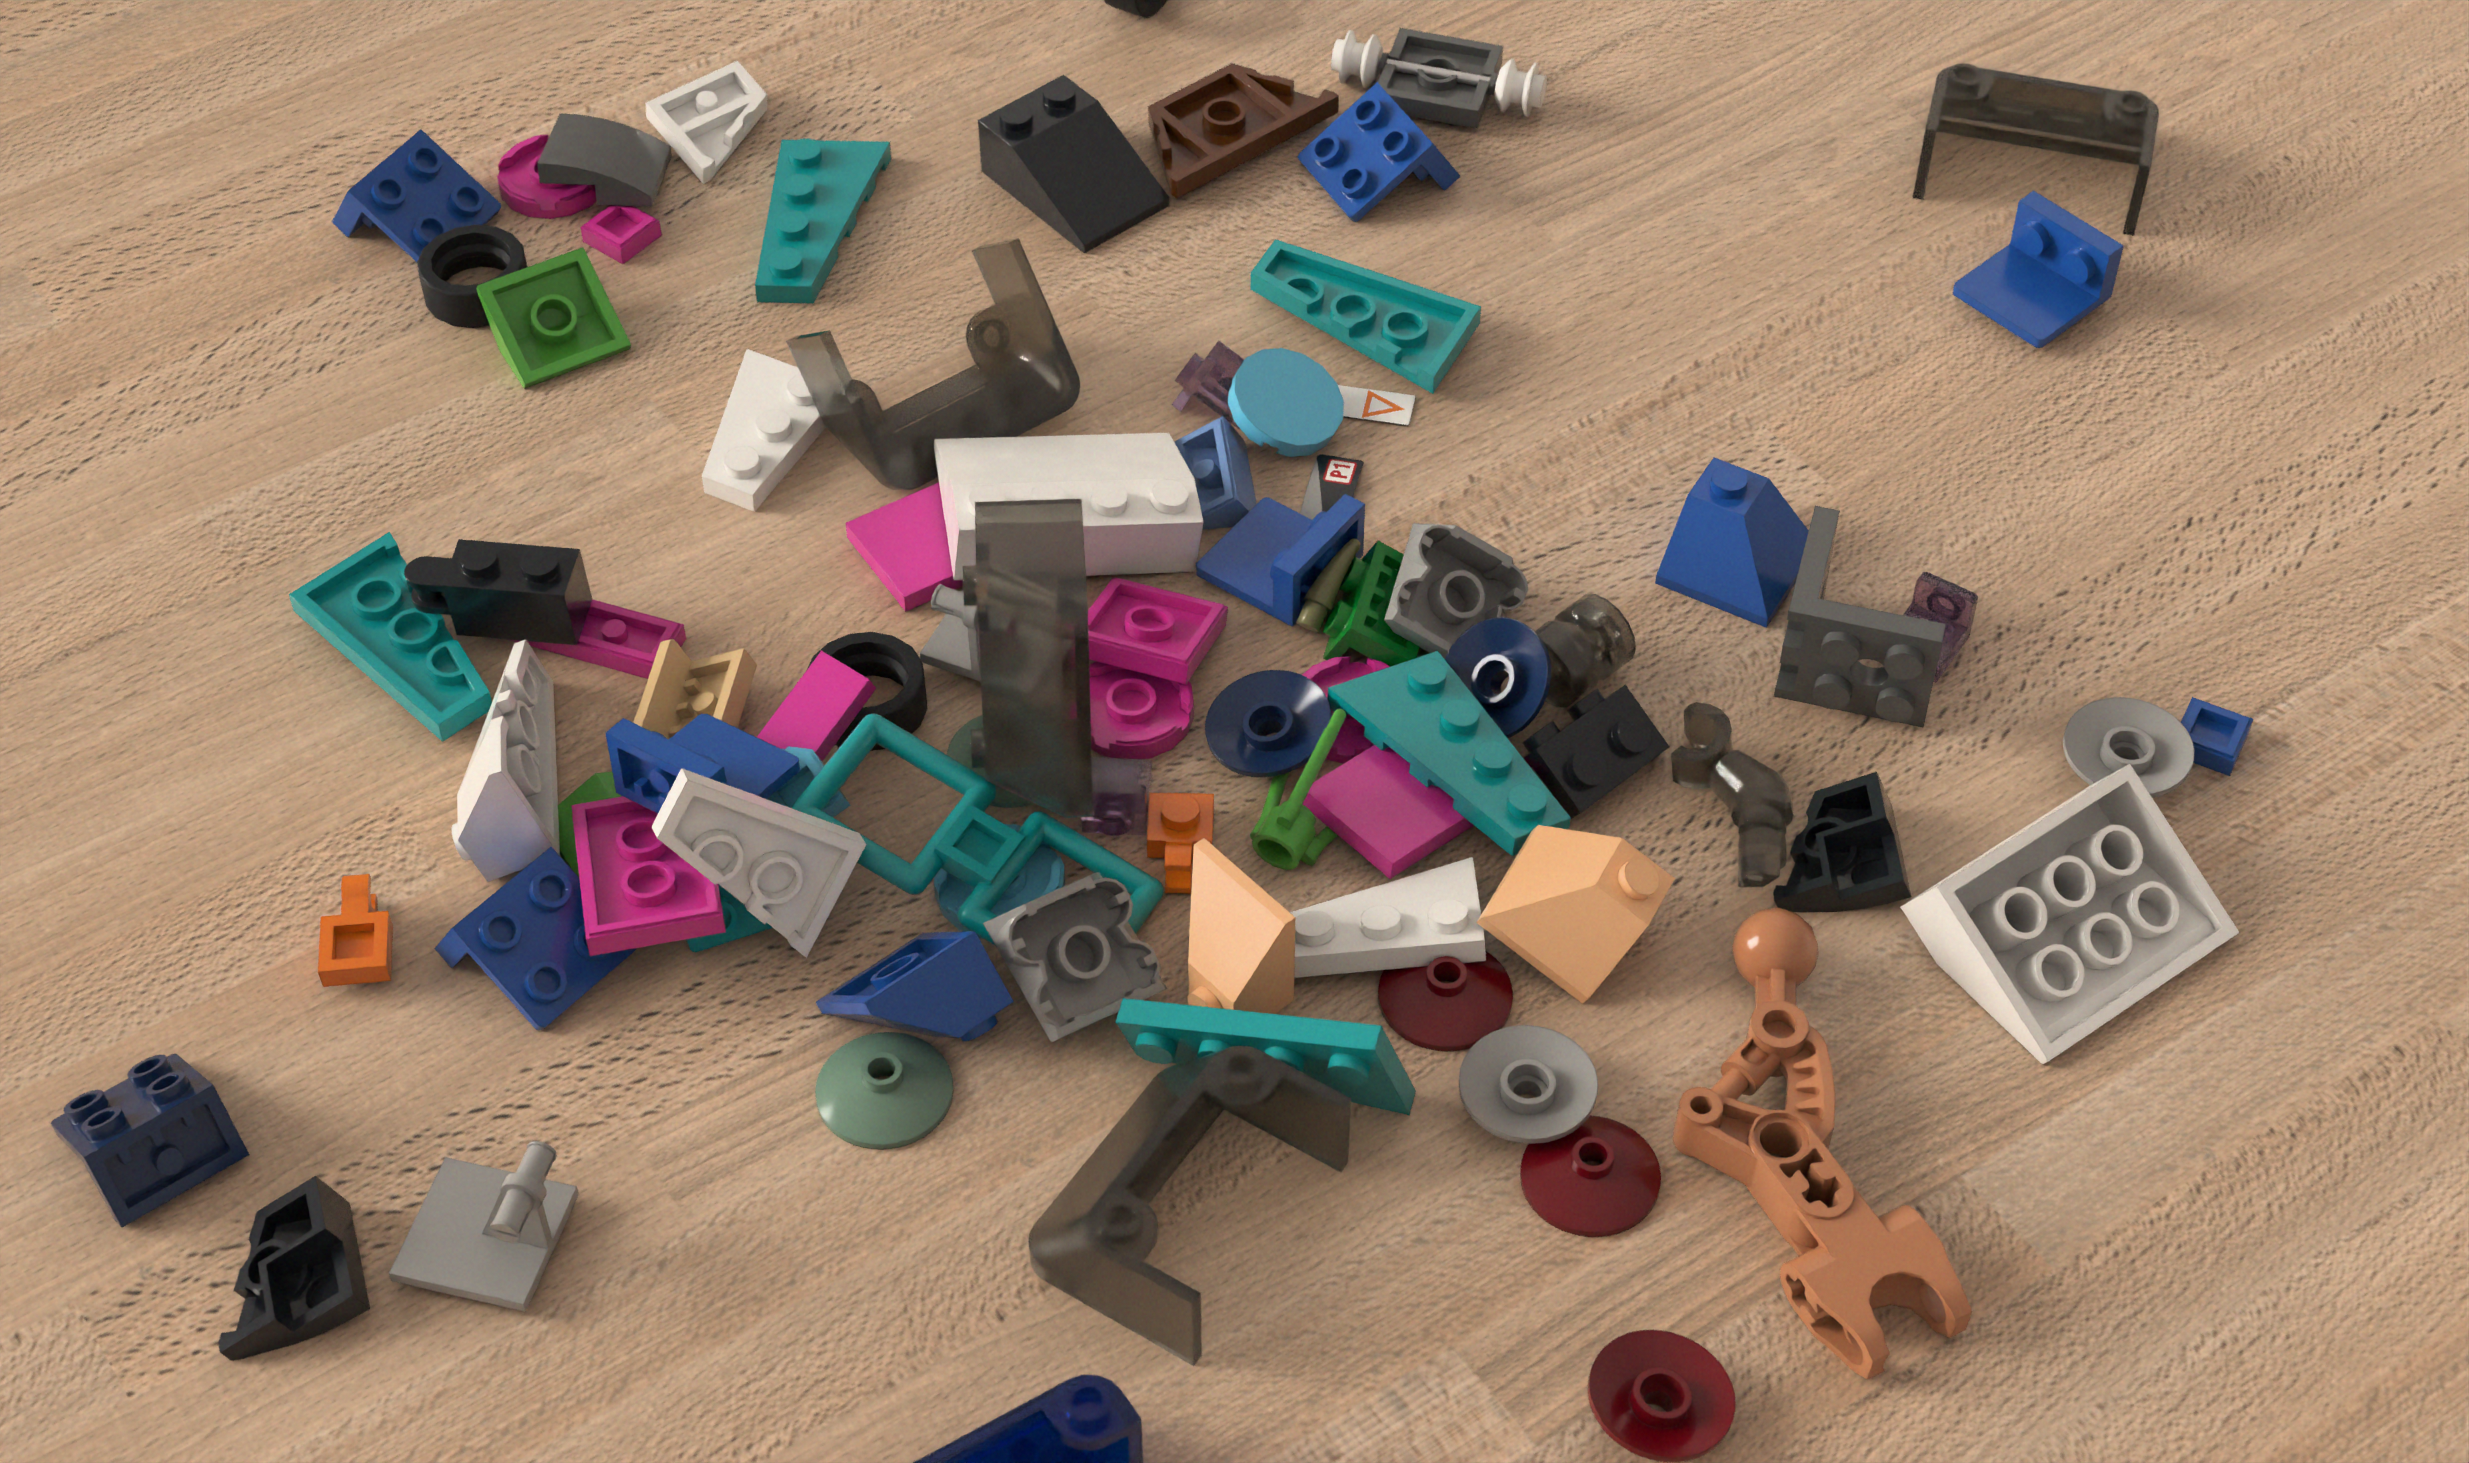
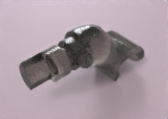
[1671,702,1793,887]

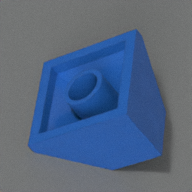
[1655,457,1809,628]
[815,931,1014,1042]

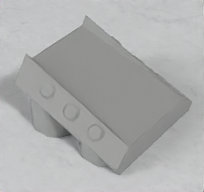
[1384,523,1528,659]
[983,872,1167,1042]

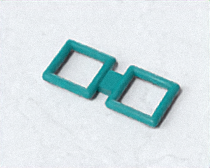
[791,714,1164,946]

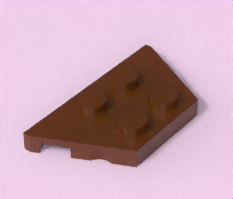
[1148,63,1339,199]

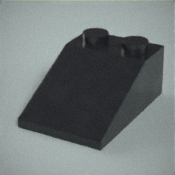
[978,75,1170,254]

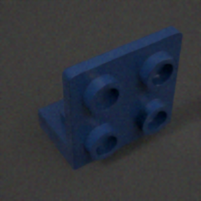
[51,1054,249,1228]

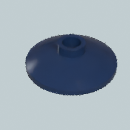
[1445,617,1551,738]
[1205,670,1332,777]

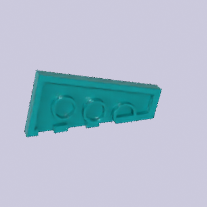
[755,138,892,304]
[1115,998,1416,1115]

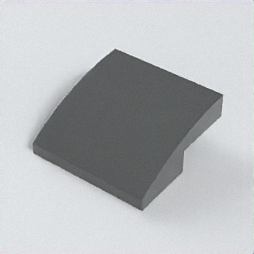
[537,113,672,207]

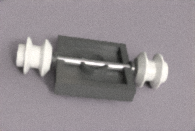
[1331,28,1547,128]

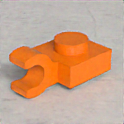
[1147,793,1214,894]
[318,874,393,987]

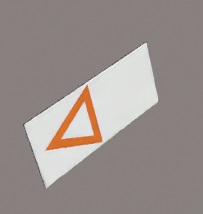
[1338,385,1416,426]

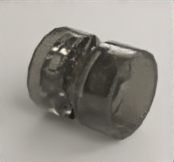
[1535,594,1636,708]

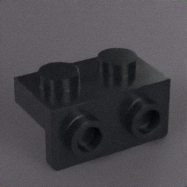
[1522,685,1670,819]

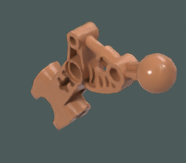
[1673,908,1972,1380]

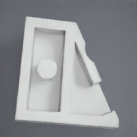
[646,61,767,184]

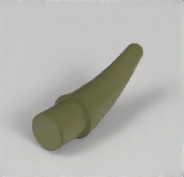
[1296,539,1360,633]

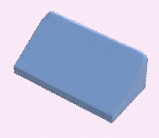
[1175,416,1257,530]

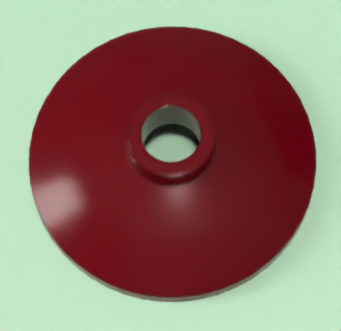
[1378,951,1513,1052]
[1520,1116,1661,1237]
[1587,1330,1736,1462]

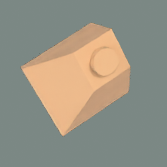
[1477,825,1675,1004]
[1187,838,1295,1014]

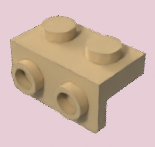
[633,639,757,740]

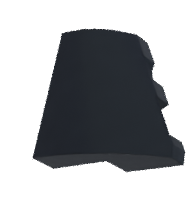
[1773,772,1912,913]
[218,1176,370,1361]

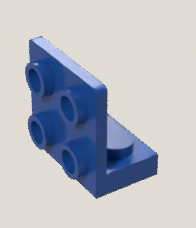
[1298,82,1461,222]
[332,129,501,262]
[1953,191,2124,348]
[1196,494,1365,627]
[605,714,800,813]
[434,847,637,1030]

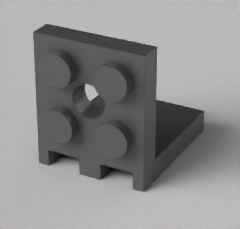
[1774,506,1946,727]

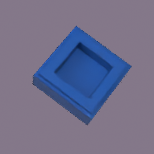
[2181,697,2254,776]

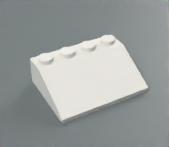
[934,433,1204,580]
[1901,764,2240,1064]

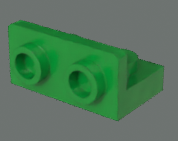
[1323,540,1420,667]

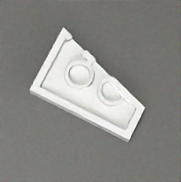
[702,349,848,512]
[652,768,866,958]
[1290,857,1486,978]

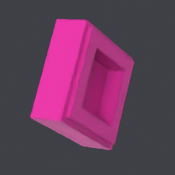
[580,205,662,264]

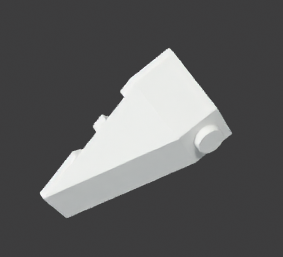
[452,639,560,882]

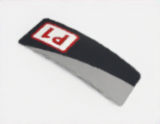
[1300,454,1364,520]

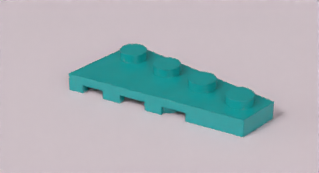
[1250,239,1481,394]
[289,532,492,742]
[1327,651,1571,856]

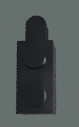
[404,539,592,645]

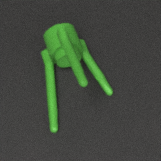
[1250,709,1346,870]

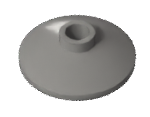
[2063,697,2194,798]
[1459,1025,1598,1144]

